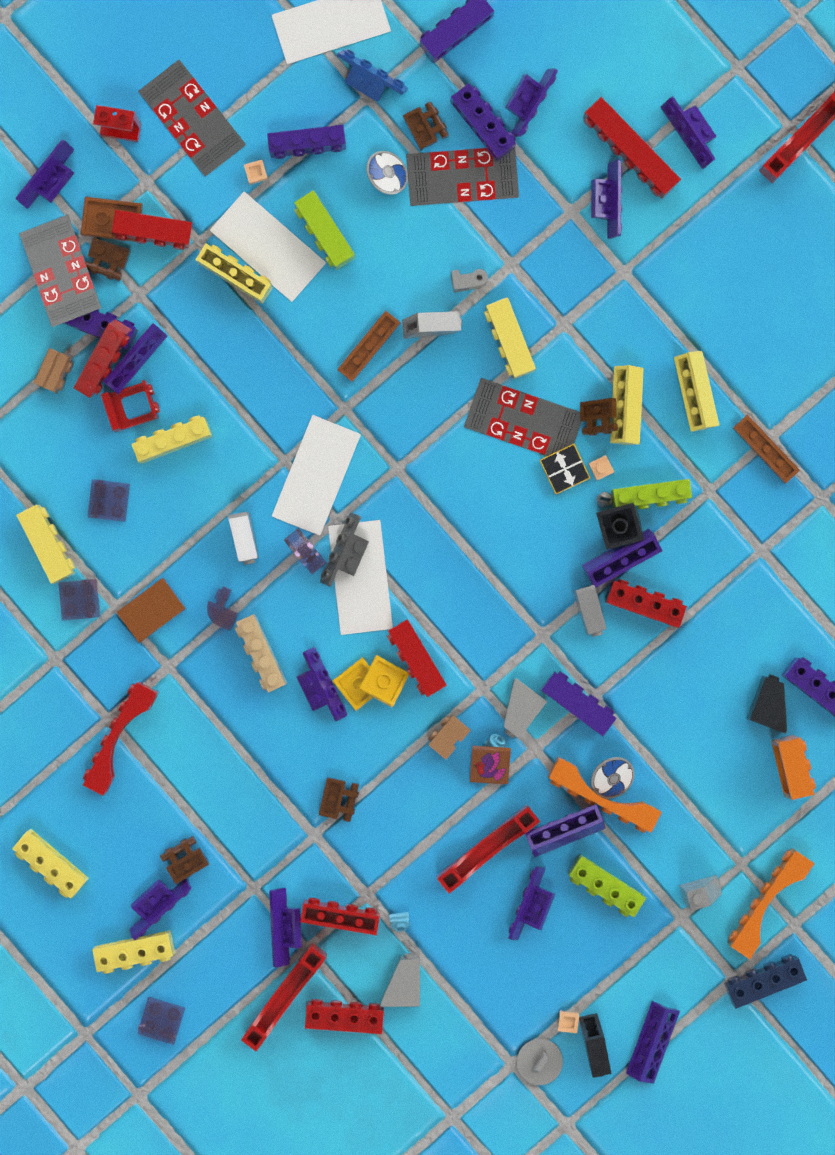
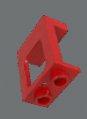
[93,105,141,142]
[101,380,160,433]

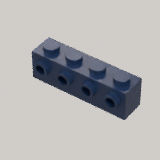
[724,954,807,1009]

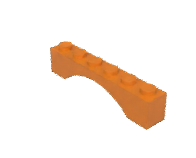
[547,756,662,833]
[728,848,815,959]

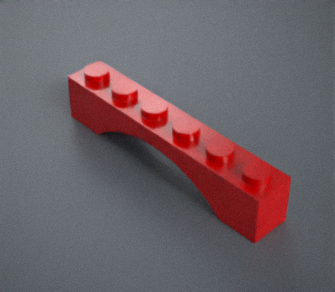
[759,91,835,184]
[82,682,159,796]
[437,804,540,894]
[241,942,327,1051]

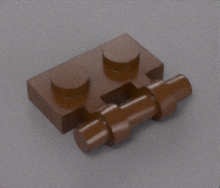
[403,102,449,151]
[85,238,131,281]
[580,398,618,436]
[319,777,359,822]
[160,836,210,884]

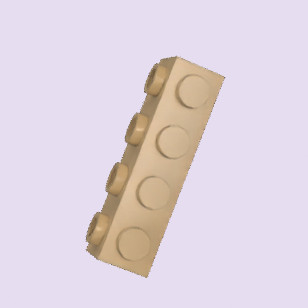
[235,614,287,693]

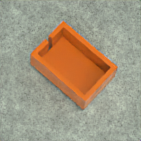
[771,735,816,800]

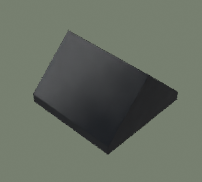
[596,502,644,550]

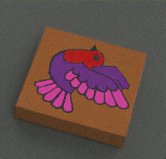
[470,746,511,784]

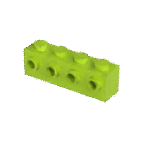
[294,190,356,270]
[611,479,692,510]
[568,854,646,918]

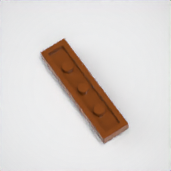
[337,311,401,382]
[733,415,800,484]

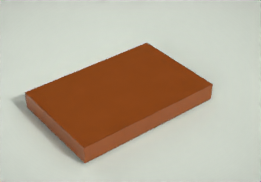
[80,197,143,242]
[117,578,186,643]

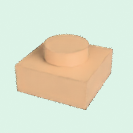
[244,160,268,185]
[588,455,614,481]
[557,1010,579,1033]

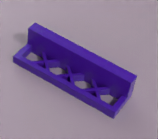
[103,323,167,394]
[626,1001,680,1084]

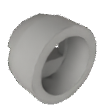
[597,492,612,508]

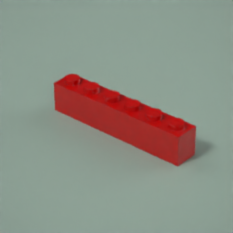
[583,97,681,199]

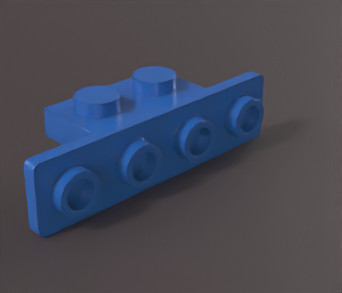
[337,49,408,102]

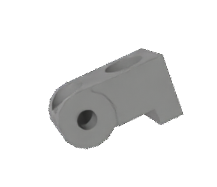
[451,269,488,293]

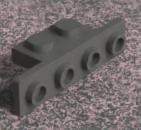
[320,513,369,587]

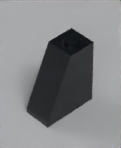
[746,674,787,734]
[579,1013,612,1078]

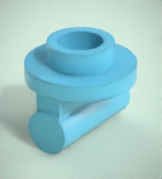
[483,734,506,748]
[389,912,410,932]

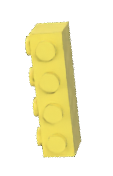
[195,244,273,304]
[484,297,536,380]
[674,351,719,432]
[610,365,644,445]
[131,415,213,464]
[17,505,75,584]
[12,829,89,899]
[92,930,175,974]

